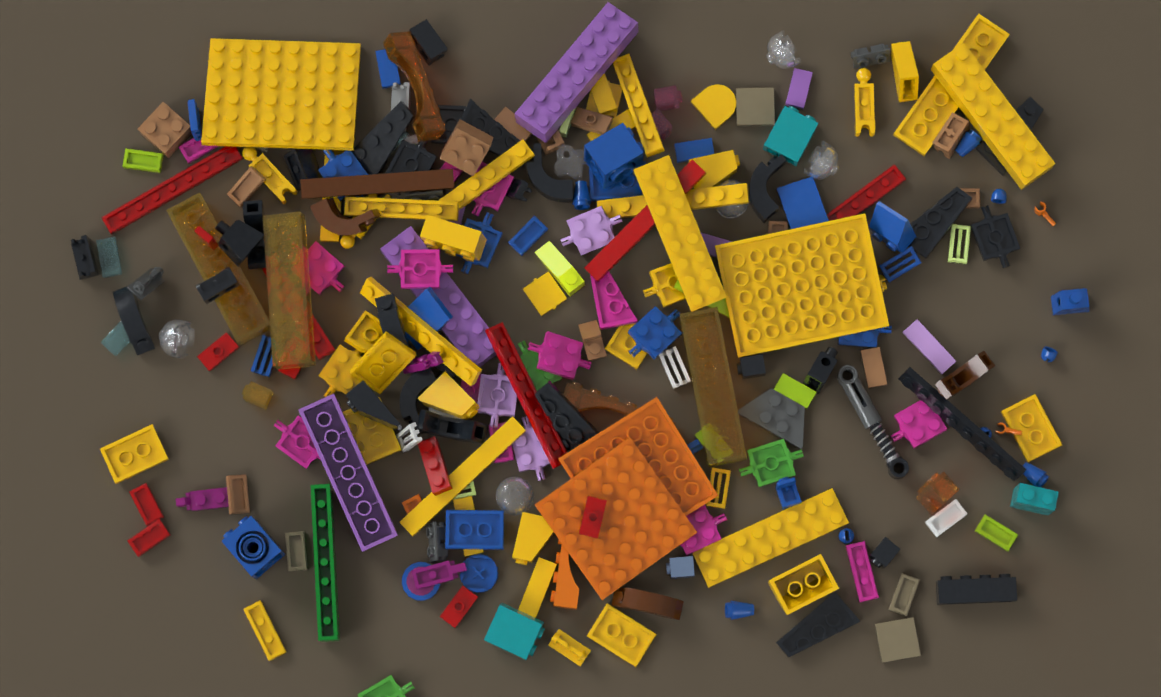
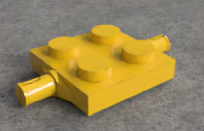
[643,263,686,308]
[318,344,362,397]

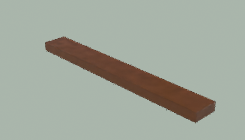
[300,169,454,199]

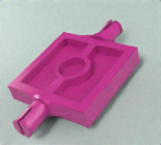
[471,162,515,216]
[291,241,345,295]
[387,249,453,289]
[528,331,591,380]
[890,400,947,449]
[274,415,321,469]
[680,504,727,556]

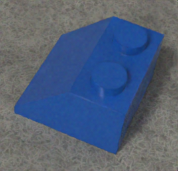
[869,201,916,253]

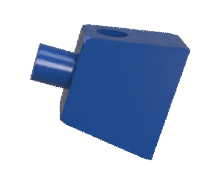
[1051,288,1090,315]

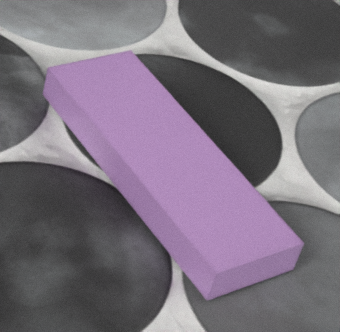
[903,319,956,375]

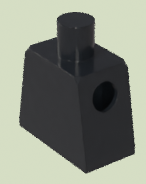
[215,220,264,267]
[803,347,838,394]

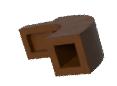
[310,198,381,235]
[935,351,995,400]
[611,587,684,620]

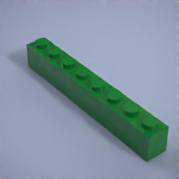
[310,484,340,642]

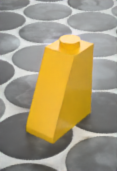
[891,41,919,102]
[688,150,740,189]
[418,372,480,420]
[512,512,554,565]

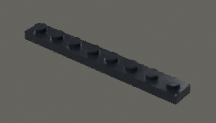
[898,367,1026,481]

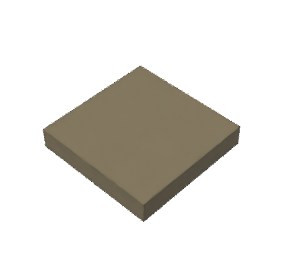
[736,88,775,126]
[875,617,921,663]

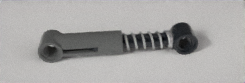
[837,365,909,480]

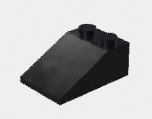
[346,380,403,432]

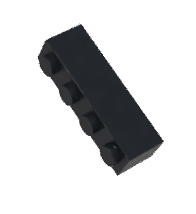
[936,574,1017,605]

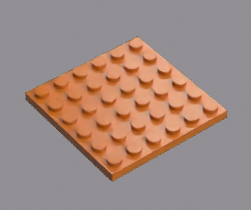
[558,397,719,516]
[534,437,697,600]

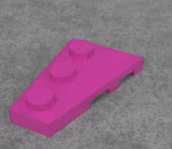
[590,272,638,330]

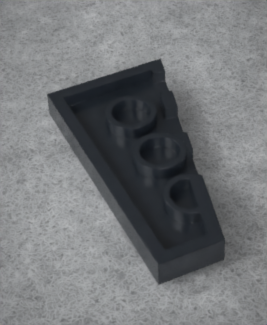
[976,97,1044,176]
[460,98,523,167]
[352,101,415,175]
[908,187,972,259]
[535,380,599,451]
[776,592,861,658]

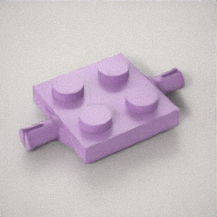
[560,206,623,255]
[477,363,517,428]
[512,416,550,481]

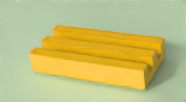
[706,468,731,509]

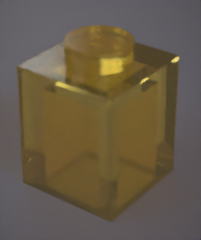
[242,381,274,410]

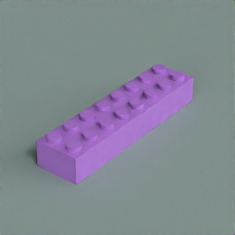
[515,2,638,143]
[380,226,496,367]
[298,394,398,552]

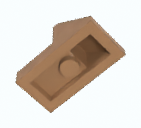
[578,320,607,361]

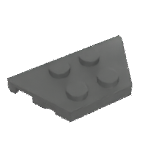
[737,388,805,449]

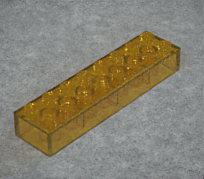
[166,192,273,346]
[263,211,316,370]
[679,307,747,467]

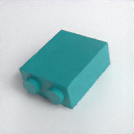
[763,106,818,167]
[1010,483,1059,516]
[484,603,545,660]

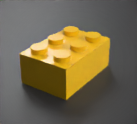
[420,215,487,262]

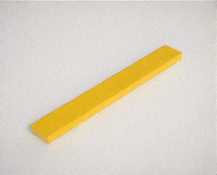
[400,416,526,536]

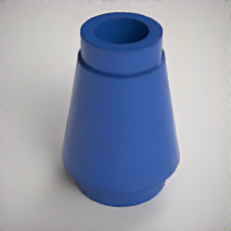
[955,129,982,158]
[572,181,591,210]
[1023,461,1049,488]
[725,601,754,620]

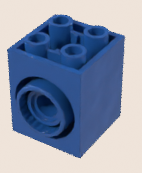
[584,123,645,189]
[222,516,286,579]

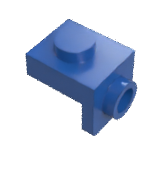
[775,477,802,509]

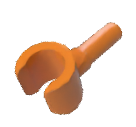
[1035,202,1056,226]
[995,422,1022,436]

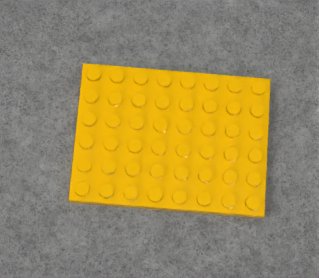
[201,38,361,151]
[715,213,889,358]

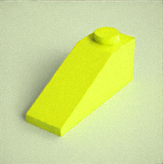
[535,241,585,297]

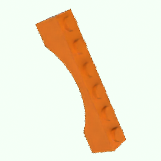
[550,539,579,610]

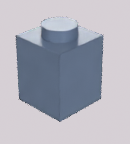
[666,556,695,579]

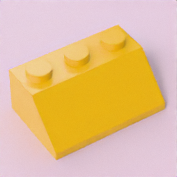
[768,554,839,615]

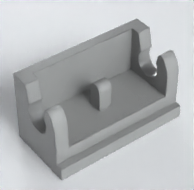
[391,82,411,110]

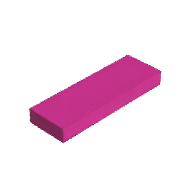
[846,541,879,603]

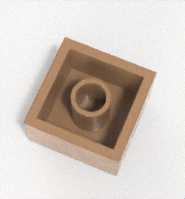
[137,102,192,159]
[440,120,493,176]

